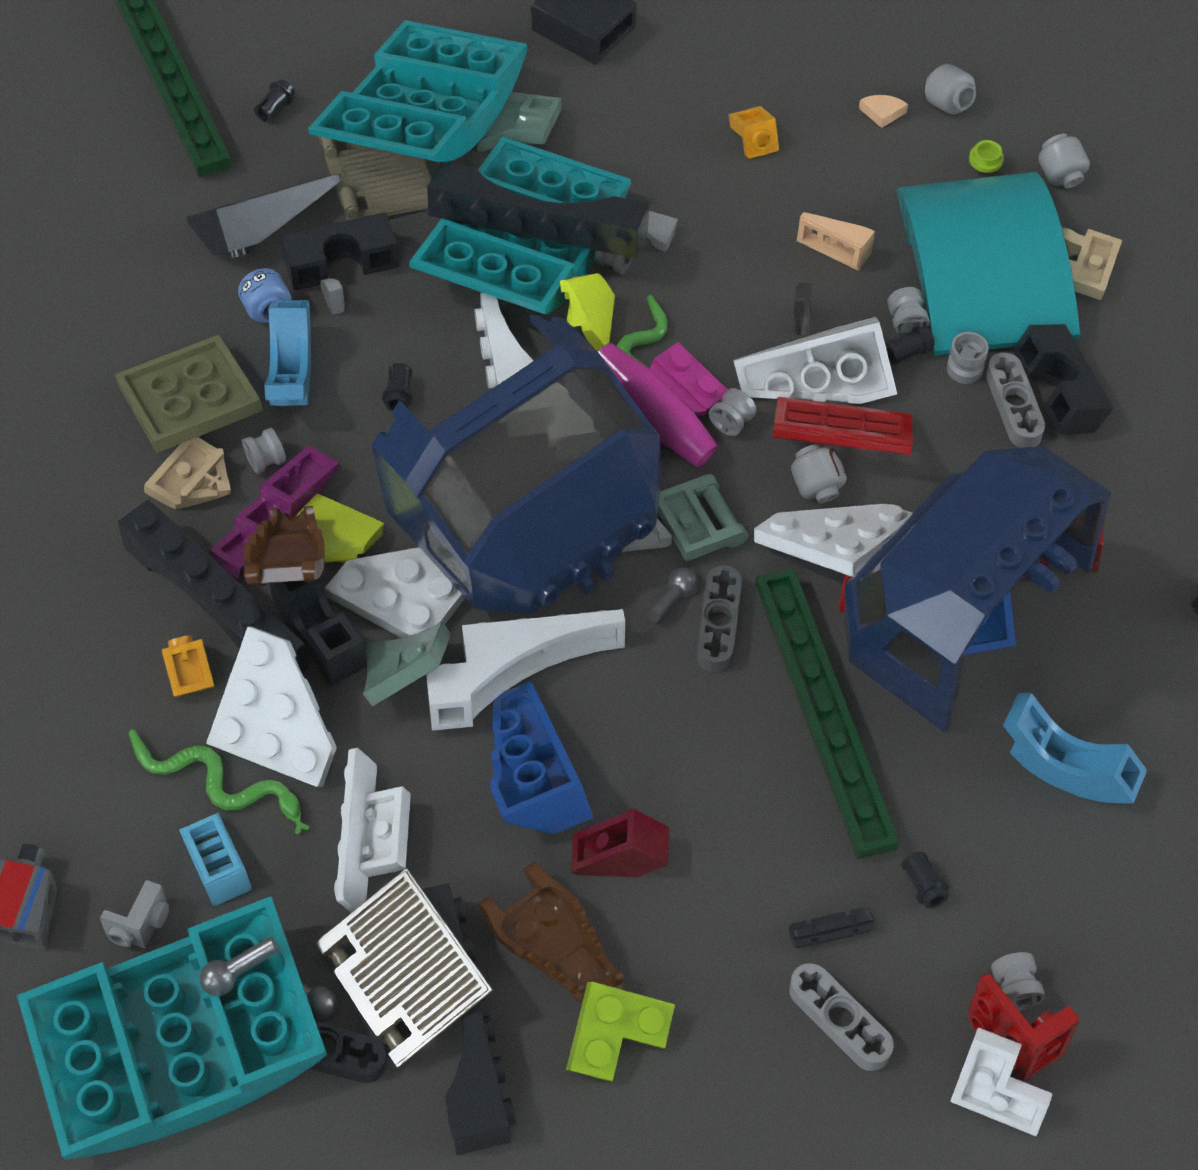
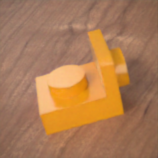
[729,106,779,159]
[162,635,214,698]

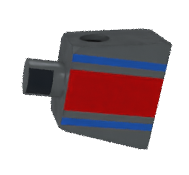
[0,844,57,951]

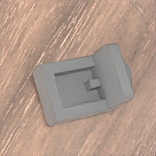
[100,880,169,949]

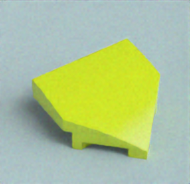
[560,273,615,351]
[297,493,384,564]

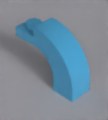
[264,300,311,406]
[1003,693,1147,803]

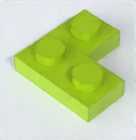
[566,982,675,1082]

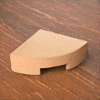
[859,95,908,128]

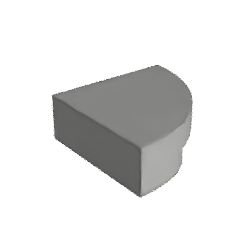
[646,211,678,252]
[321,278,345,315]

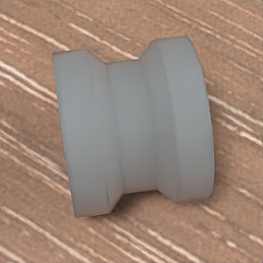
[709,388,757,436]
[242,428,286,474]

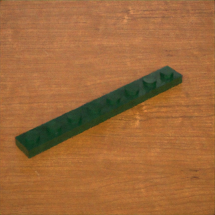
[114,0,232,177]
[755,568,899,860]

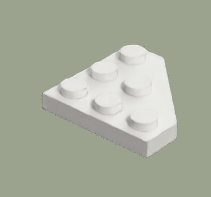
[754,504,913,577]
[325,541,472,638]
[206,627,337,787]

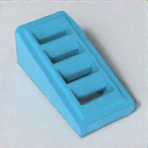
[179,813,252,906]

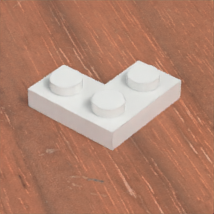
[950,1028,1053,1136]

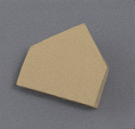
[144,437,231,510]

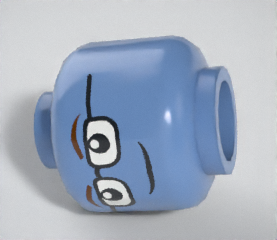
[238,268,292,323]

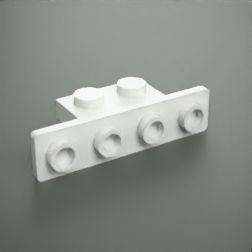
[334,748,411,913]

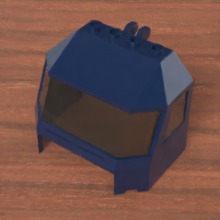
[372,314,662,613]
[843,446,1111,733]

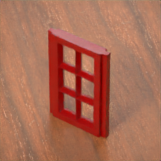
[772,397,913,455]

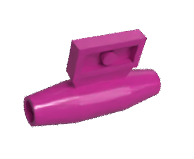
[598,342,728,468]

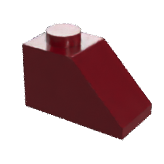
[571,809,669,877]

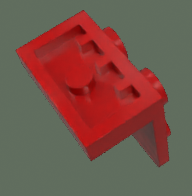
[968,973,1080,1082]

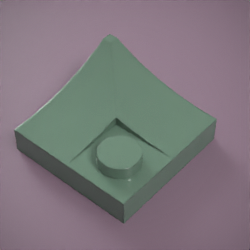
[477,92,562,152]
[363,622,451,706]

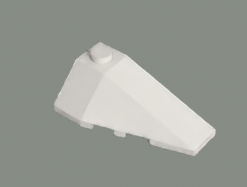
[733,317,897,404]

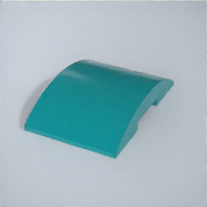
[308,20,528,162]
[409,136,631,314]
[897,172,1080,356]
[17,896,327,1160]

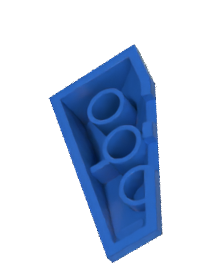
[490,681,593,834]

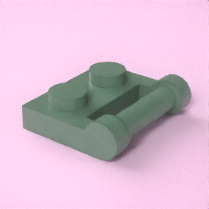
[658,474,749,562]

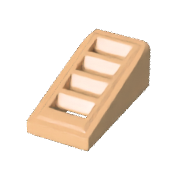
[797,212,876,271]

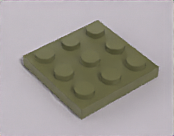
[114,335,263,453]

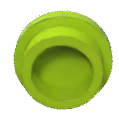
[969,140,1004,173]

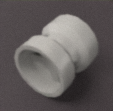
[887,287,930,337]
[946,332,989,384]
[991,952,1046,1011]

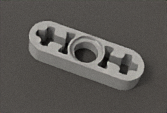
[986,353,1045,448]
[789,963,894,1071]

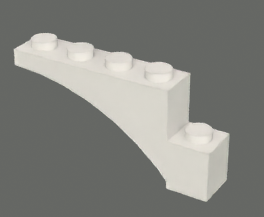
[475,293,600,456]
[426,609,625,731]

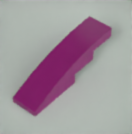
[209,445,339,579]

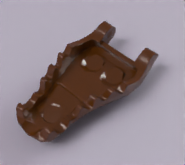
[244,506,325,586]
[477,861,624,1004]

